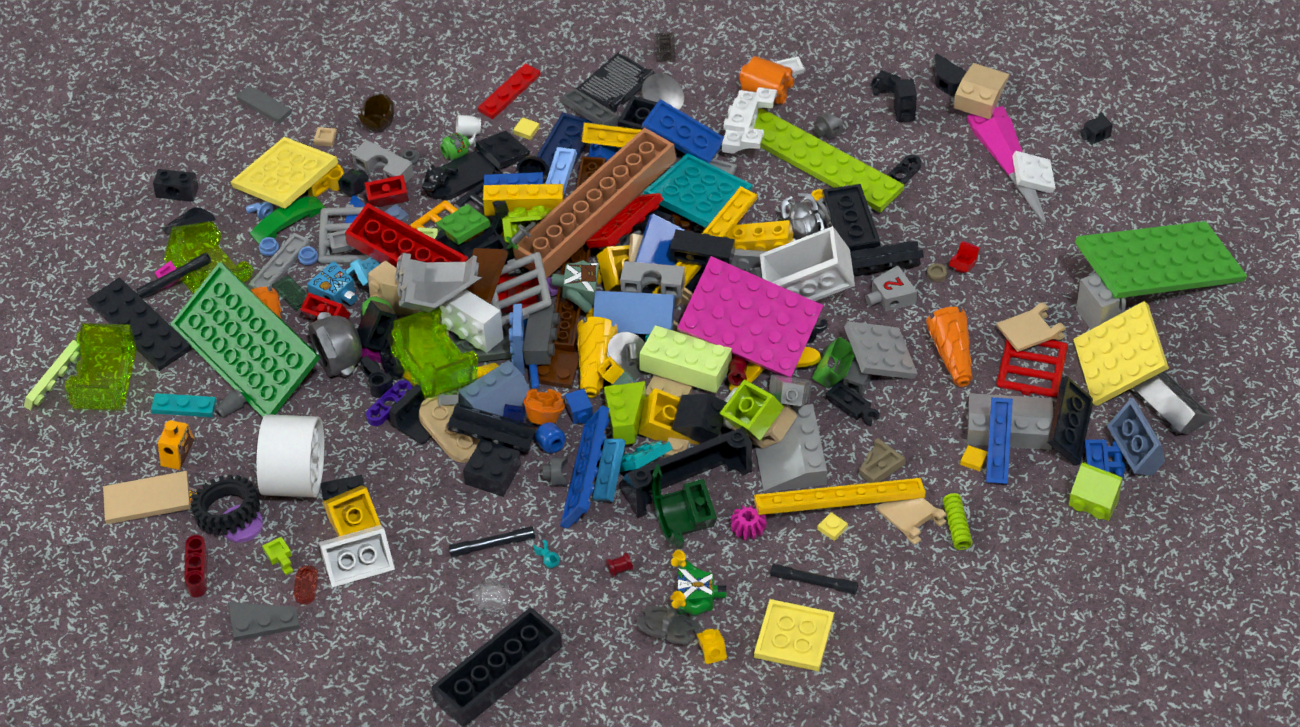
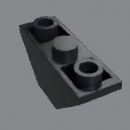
[933,53,967,96]

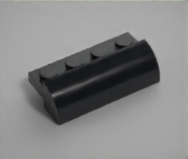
[850,240,924,275]
[448,403,537,454]

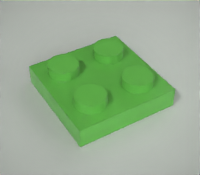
[436,204,491,245]

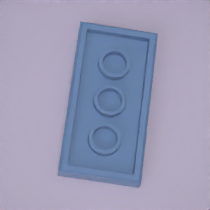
[593,291,675,335]

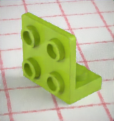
[502,205,551,242]

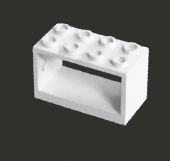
[760,226,855,301]

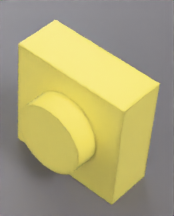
[818,512,848,541]

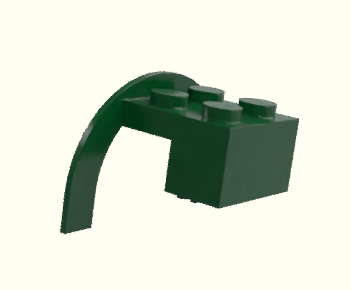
[651,464,717,549]

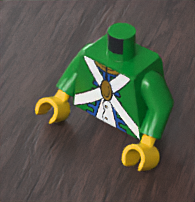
[670,550,726,616]

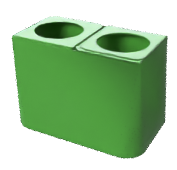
[812,337,855,389]

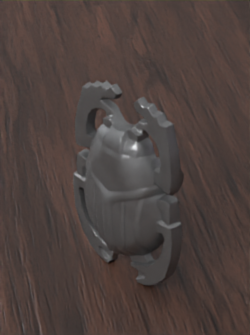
[781,193,824,241]
[637,606,700,645]

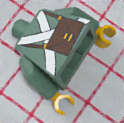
[552,260,603,317]

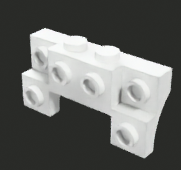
[722,87,777,154]

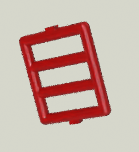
[996,339,1068,398]

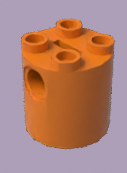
[739,56,795,105]

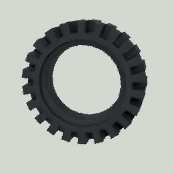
[191,475,260,535]

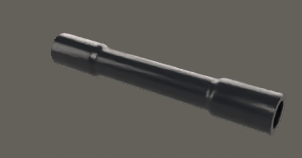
[136,252,212,299]
[448,526,535,558]
[770,563,858,595]

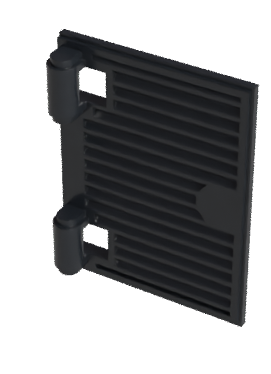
[576,52,655,113]

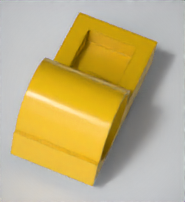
[308,164,344,197]

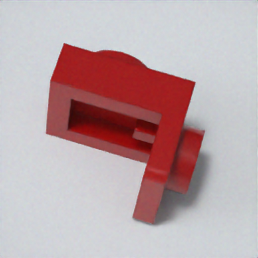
[949,241,980,272]

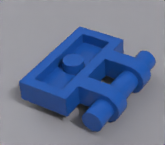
[1084,440,1126,479]

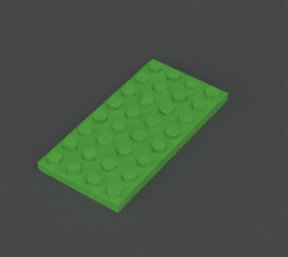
[1075,221,1247,299]

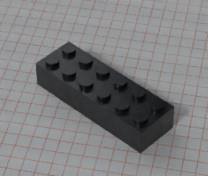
[431,607,562,727]

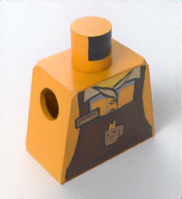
[158,420,195,470]

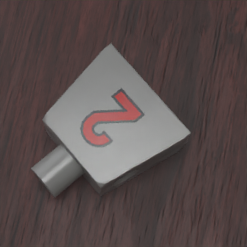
[865,266,917,311]

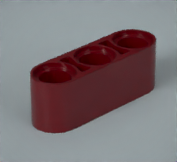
[184,535,208,598]

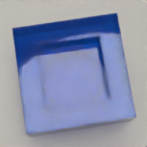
[503,404,525,422]

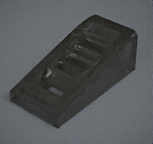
[655,32,675,62]

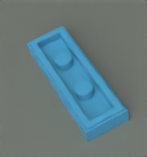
[592,439,626,502]

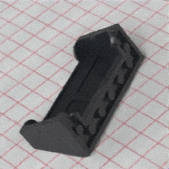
[619,427,752,518]

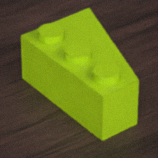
[604,381,646,445]

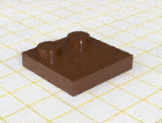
[537,349,579,389]

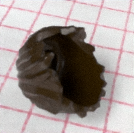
[358,93,394,131]

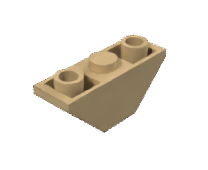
[731,404,797,449]

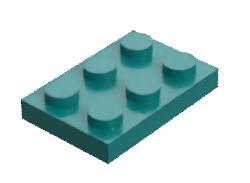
[619,440,673,472]

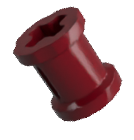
[606,552,633,578]

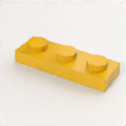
[581,122,641,147]

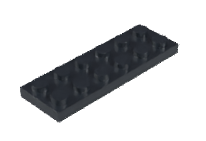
[87,277,192,371]

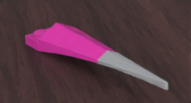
[967,106,1046,224]

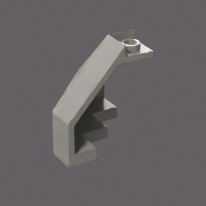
[395,253,482,313]

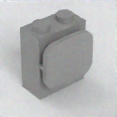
[1076,273,1126,329]

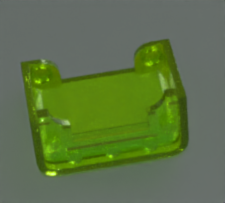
[165,221,254,294]

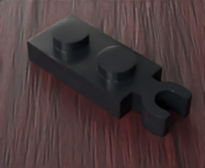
[826,381,880,426]

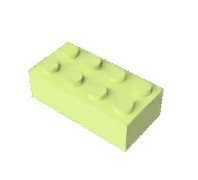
[639,325,732,393]

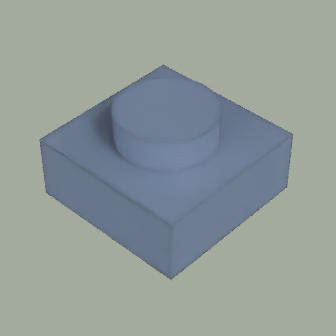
[384,204,409,222]

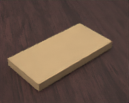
[103,471,191,524]

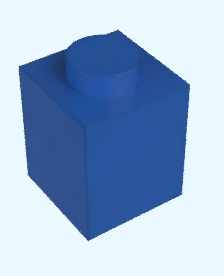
[565,389,593,425]

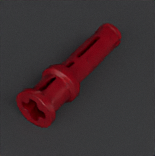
[728,354,747,386]

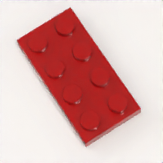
[585,193,664,248]

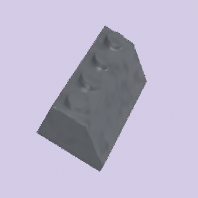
[1131,371,1214,435]

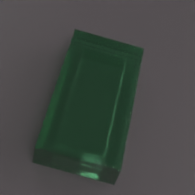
[272,275,308,312]

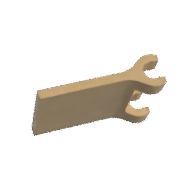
[996,302,1066,352]
[876,498,947,545]

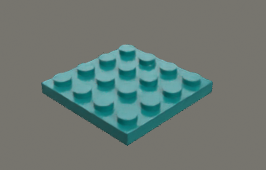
[644,153,753,228]

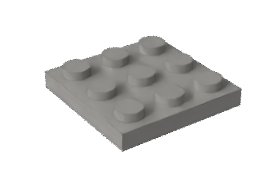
[844,321,918,379]

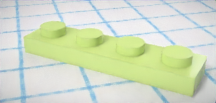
[24,340,80,410]

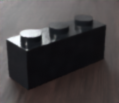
[670,229,735,266]

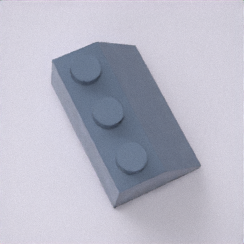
[459,360,530,417]
[1107,398,1165,475]

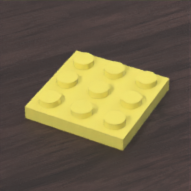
[754,599,834,671]

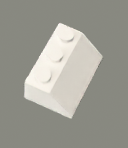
[318,525,395,587]

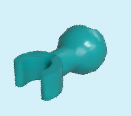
[533,540,560,569]

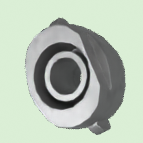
[309,312,363,377]

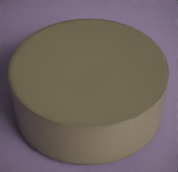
[927,263,947,282]

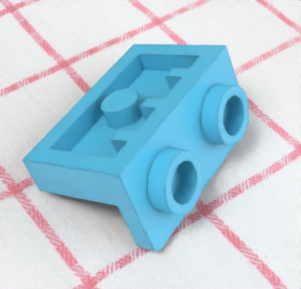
[345,257,381,286]

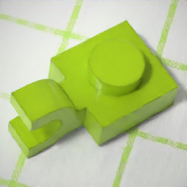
[262,537,293,575]

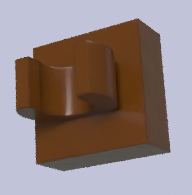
[672,212,693,231]

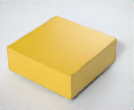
[960,445,988,471]

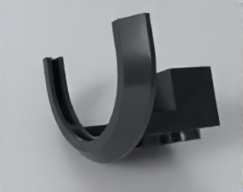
[435,201,513,265]

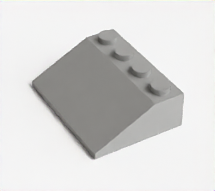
[967,393,1054,450]
[754,404,827,492]

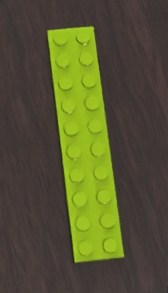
[754,108,904,213]

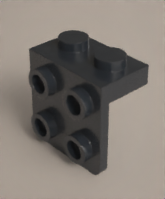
[389,384,432,444]

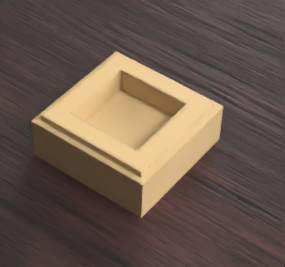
[314,127,337,146]

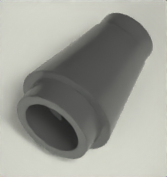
[215,389,247,418]

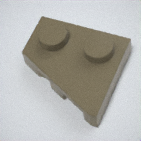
[859,438,906,483]

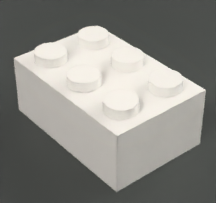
[440,289,503,353]

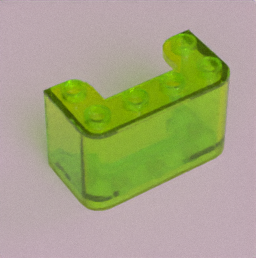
[391,307,478,398]
[65,323,136,410]

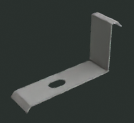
[438,382,462,406]

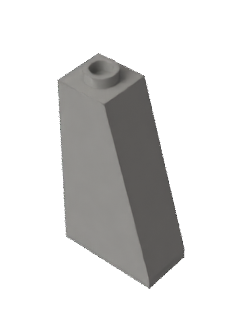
[769,374,812,406]

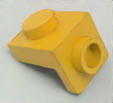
[697,629,727,664]

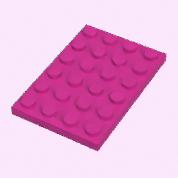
[677,256,824,377]

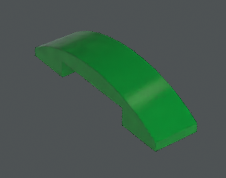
[250,196,326,245]

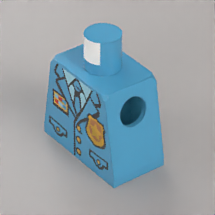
[307,261,358,305]

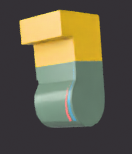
[597,356,637,385]

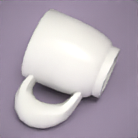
[456,115,481,145]

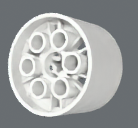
[257,414,324,498]

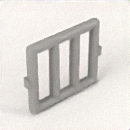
[318,205,379,266]
[491,252,552,326]

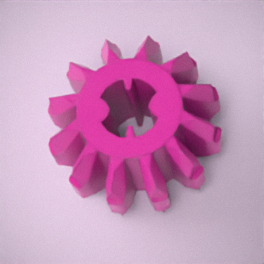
[730,504,767,541]

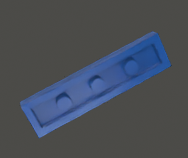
[986,397,1013,484]

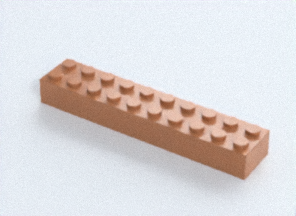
[513,128,676,279]

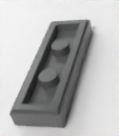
[236,85,292,124]

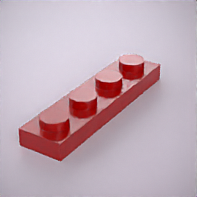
[478,63,541,119]

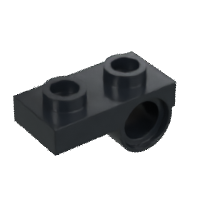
[360,355,394,398]

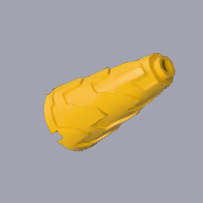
[577,317,618,398]

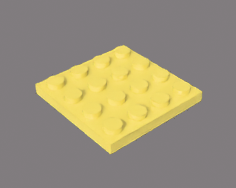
[231,137,339,208]
[1073,301,1169,406]

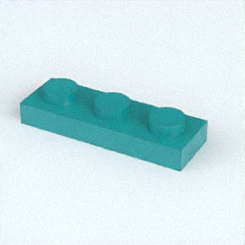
[151,393,217,417]

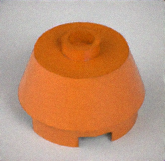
[523,388,565,425]

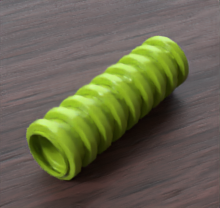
[942,493,973,550]

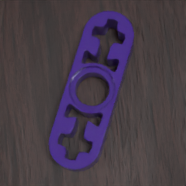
[366,380,412,426]

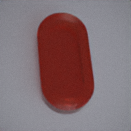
[293,565,318,605]

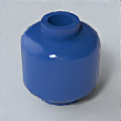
[535,422,566,453]

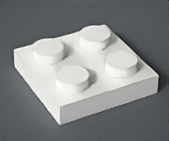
[1012,151,1056,193]

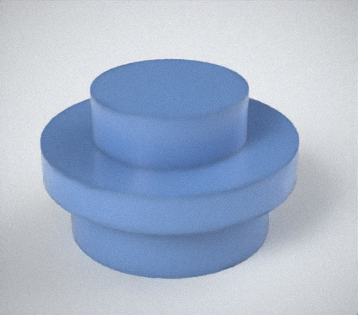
[259,237,279,256]
[298,246,318,265]

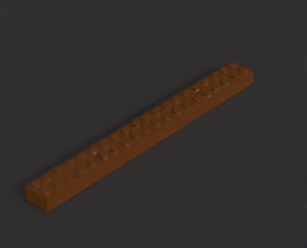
[554,156,606,352]

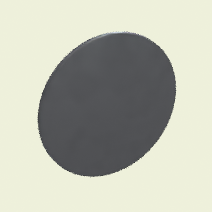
[642,73,684,110]
[607,332,646,379]

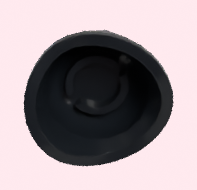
[516,155,550,184]

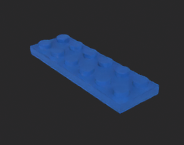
[560,405,610,528]

